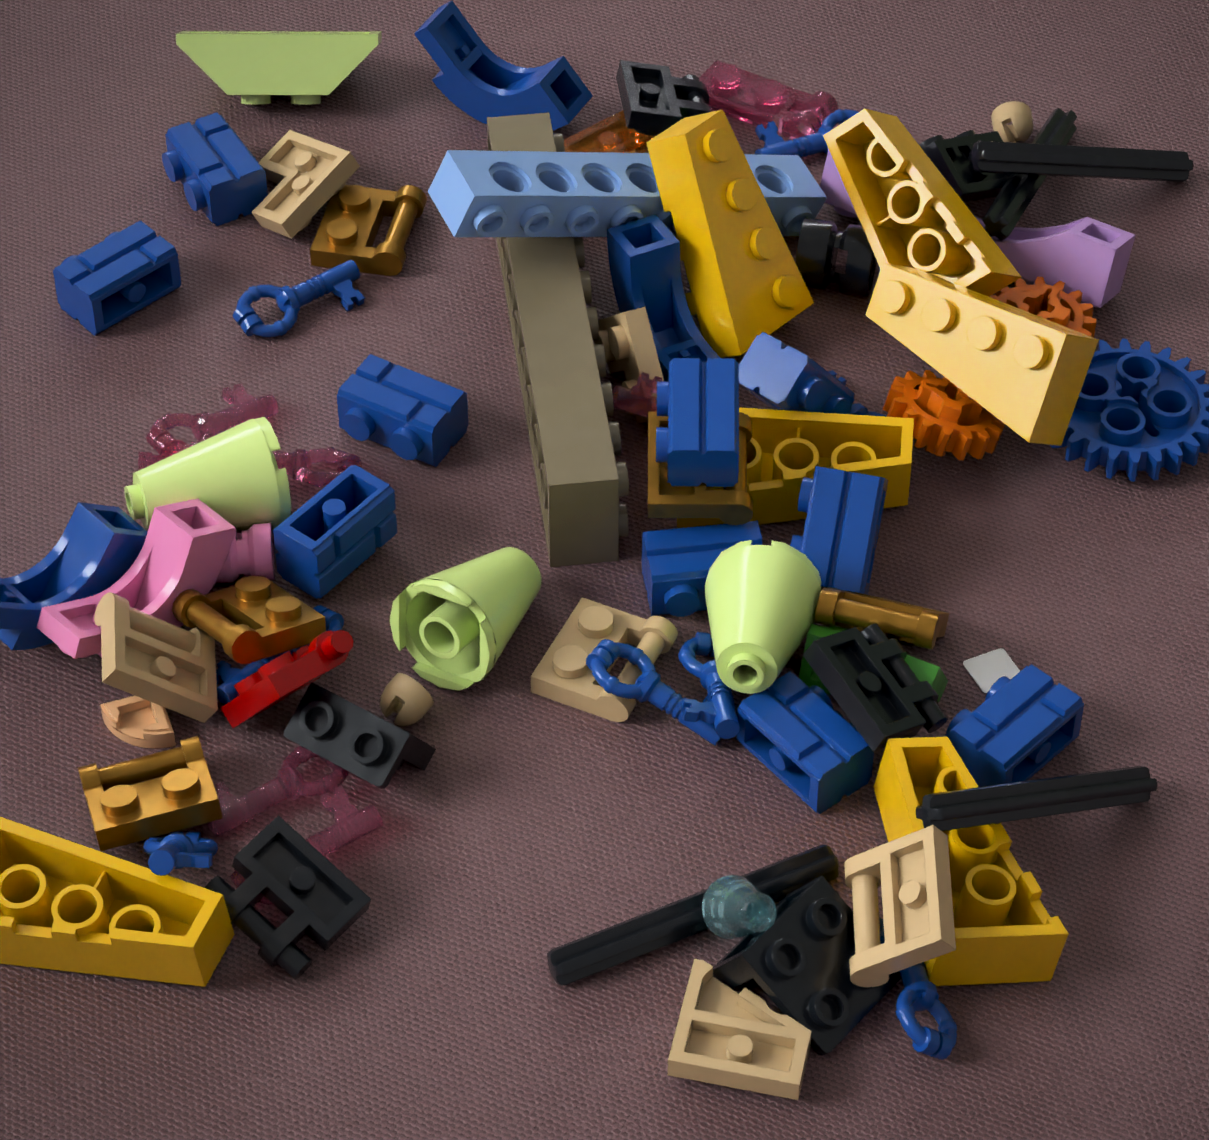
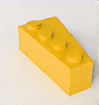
[646,109,814,358]
[823,109,1022,297]
[865,263,1099,446]
[677,407,914,528]
[873,737,1069,986]
[0,817,235,987]

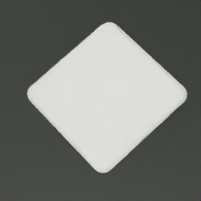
[963,648,1020,693]

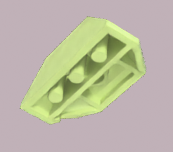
[176,31,382,105]

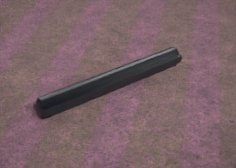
[982,108,1077,241]
[968,141,1194,182]
[916,766,1158,831]
[547,844,839,986]

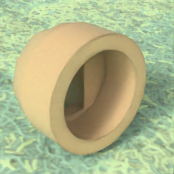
[991,101,1033,143]
[380,673,434,726]

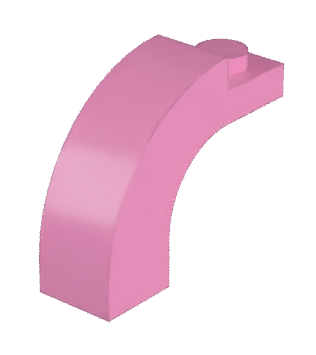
[37,499,236,659]

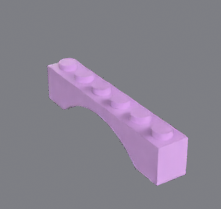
[820,149,1135,308]

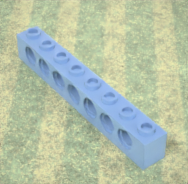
[428,150,827,237]

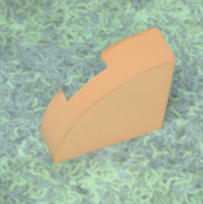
[100,695,176,749]

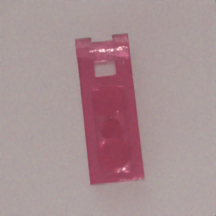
[699,60,838,140]

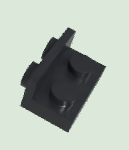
[919,130,1011,203]
[284,682,436,789]

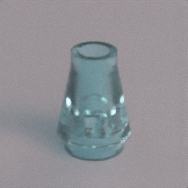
[702,875,777,939]

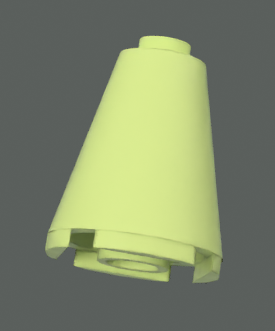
[124,417,291,531]
[705,540,822,694]
[389,547,542,691]

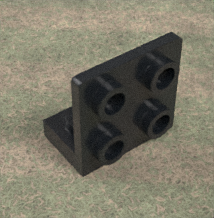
[713,876,901,1056]

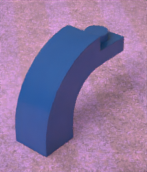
[414,1,593,131]
[607,214,720,381]
[0,502,148,650]

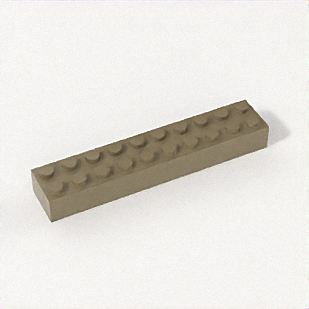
[487,112,629,567]

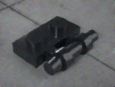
[616,60,713,136]
[803,623,948,752]
[204,815,371,980]

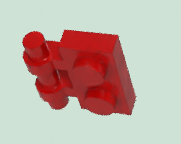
[221,630,353,729]

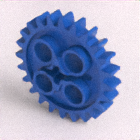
[1050,338,1209,482]

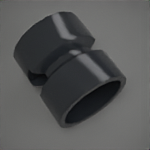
[795,218,877,296]

